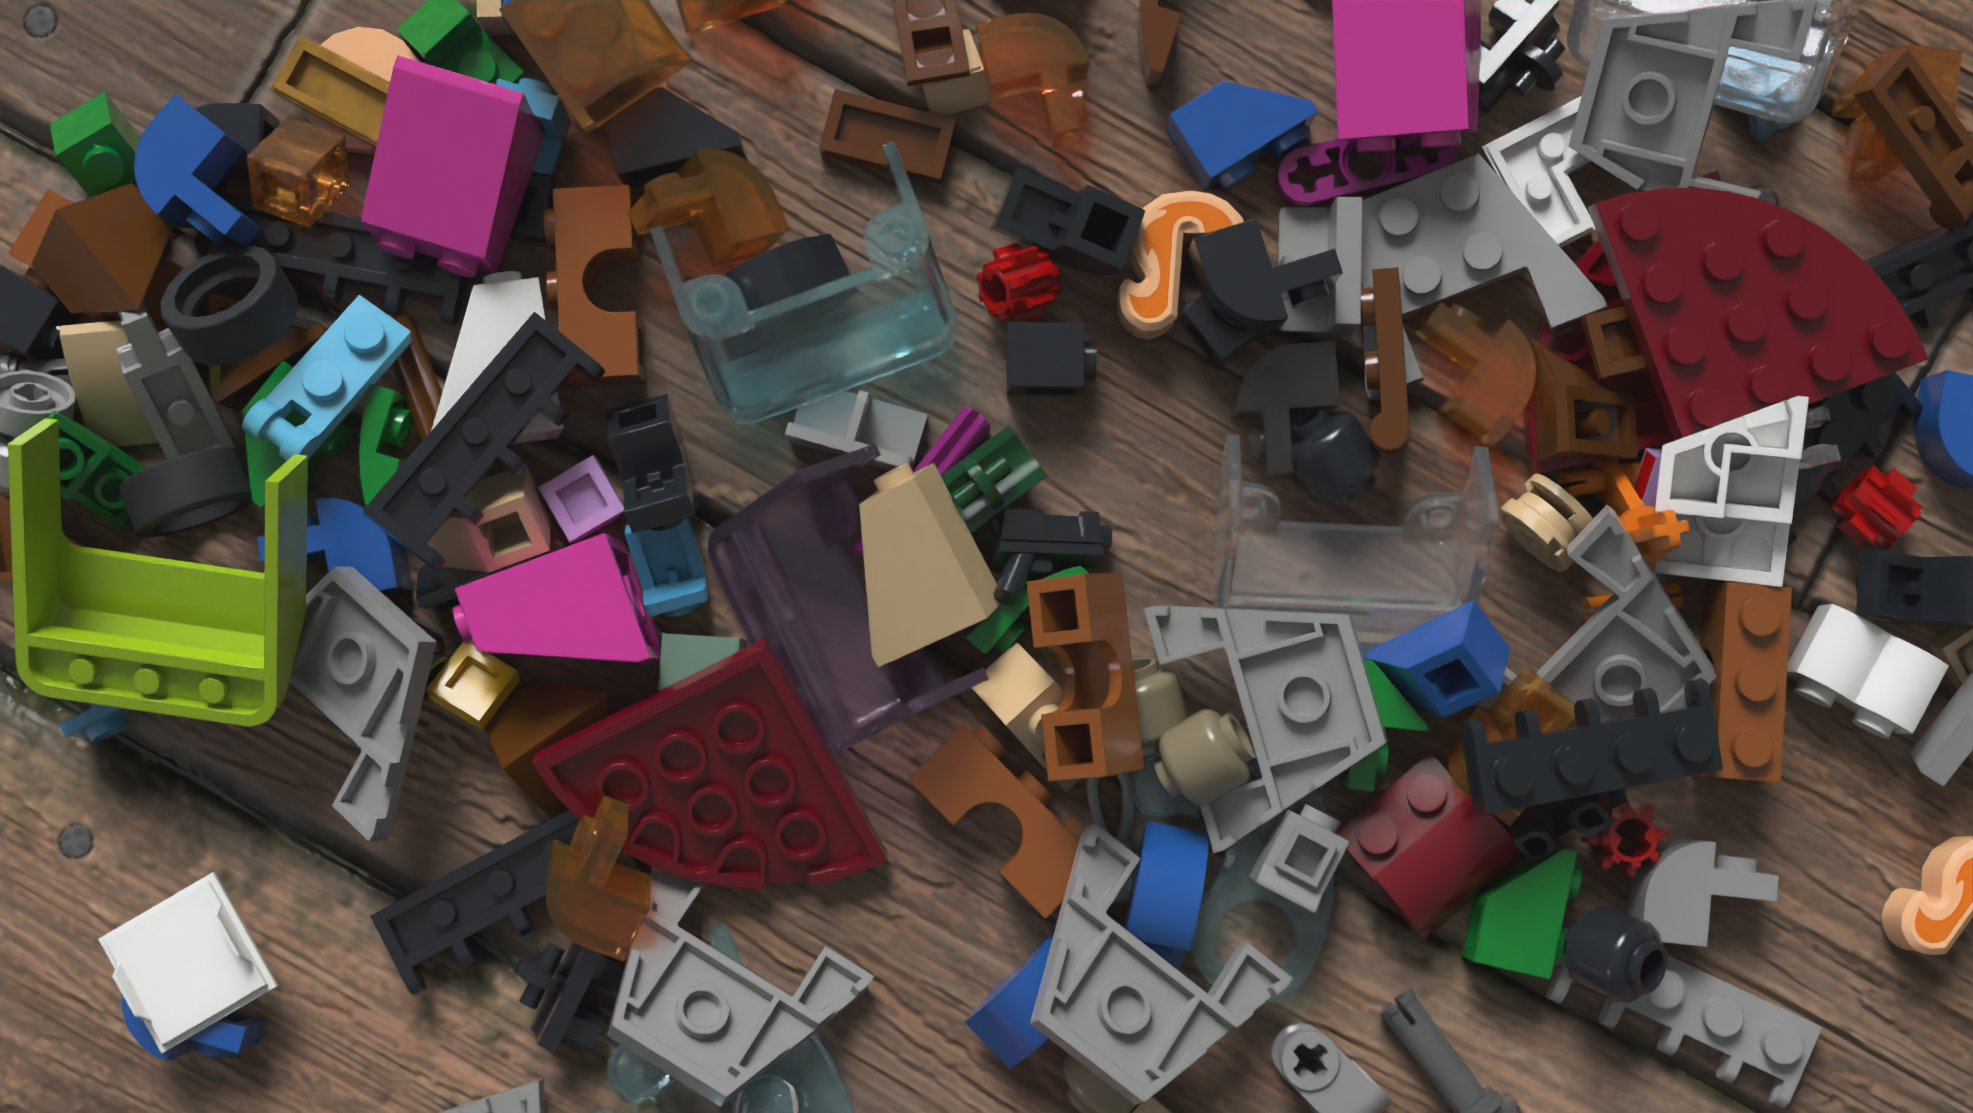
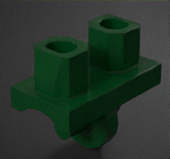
[941,425,1048,535]

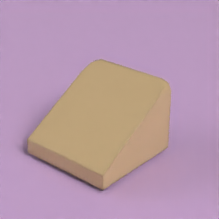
[921,29,990,116]

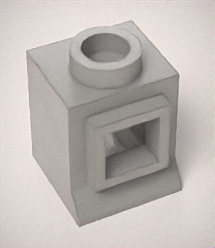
[1249,804,1349,913]

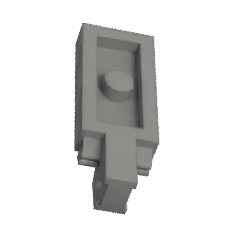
[117,300,236,460]

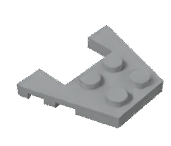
[1569,0,1819,199]
[1361,154,1607,401]
[1475,505,1716,732]
[264,567,436,842]
[1144,605,1388,853]
[1030,823,1293,1105]
[607,866,874,1107]

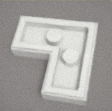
[1478,96,1596,248]

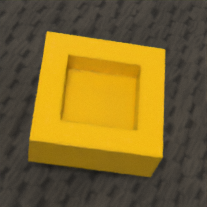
[426,641,520,730]

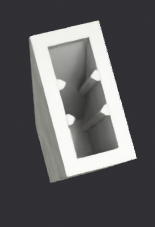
[431,271,563,445]

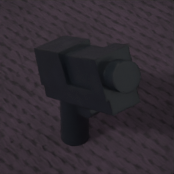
[988,508,1112,606]

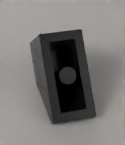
[599,84,747,188]

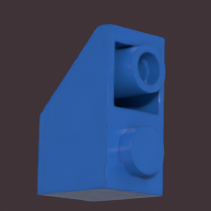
[1165,81,1318,192]
[1365,600,1510,717]

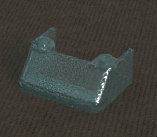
[650,141,958,424]

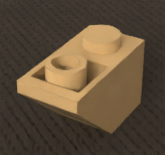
[427,466,551,572]
[969,642,1081,792]

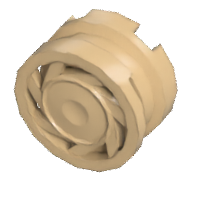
[1497,473,1593,573]

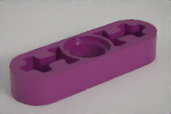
[1274,136,1457,207]

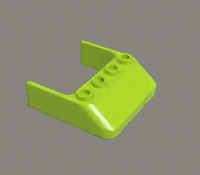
[8,418,308,726]

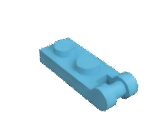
[242,295,412,461]

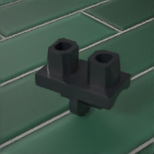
[1479,0,1565,113]
[1492,788,1628,863]
[514,923,627,1052]

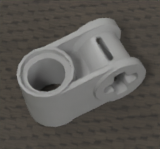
[1270,1022,1393,1113]

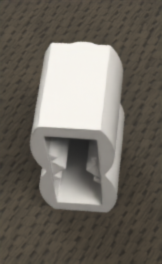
[1787,604,1949,739]

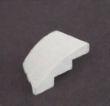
[1654,396,1809,587]

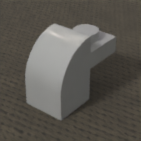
[1626,839,1779,947]

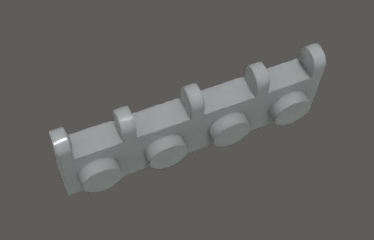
[1546,915,1822,1108]

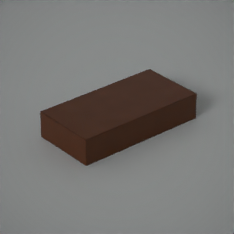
[819,89,957,185]

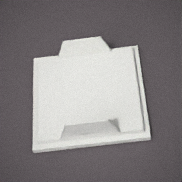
[98,872,278,1054]

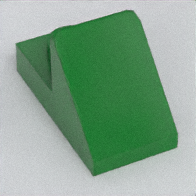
[396,0,528,85]
[1339,660,1431,791]

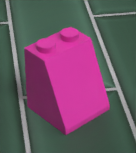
[1332,0,1482,153]
[361,55,544,278]
[453,533,661,665]

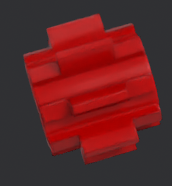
[976,243,1061,322]
[1832,465,1923,550]
[1581,799,1669,878]

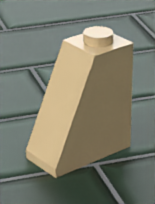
[859,463,1001,667]

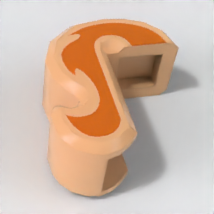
[1117,191,1244,340]
[1882,836,1973,955]

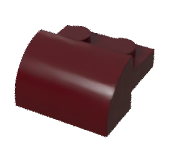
[1335,753,1520,942]

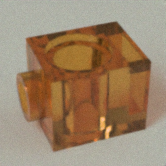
[247,116,350,227]

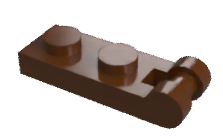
[1853,48,1973,230]
[1361,267,1410,455]

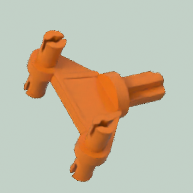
[1558,460,1689,621]

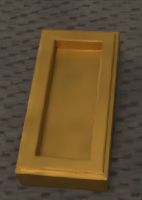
[270,34,390,148]

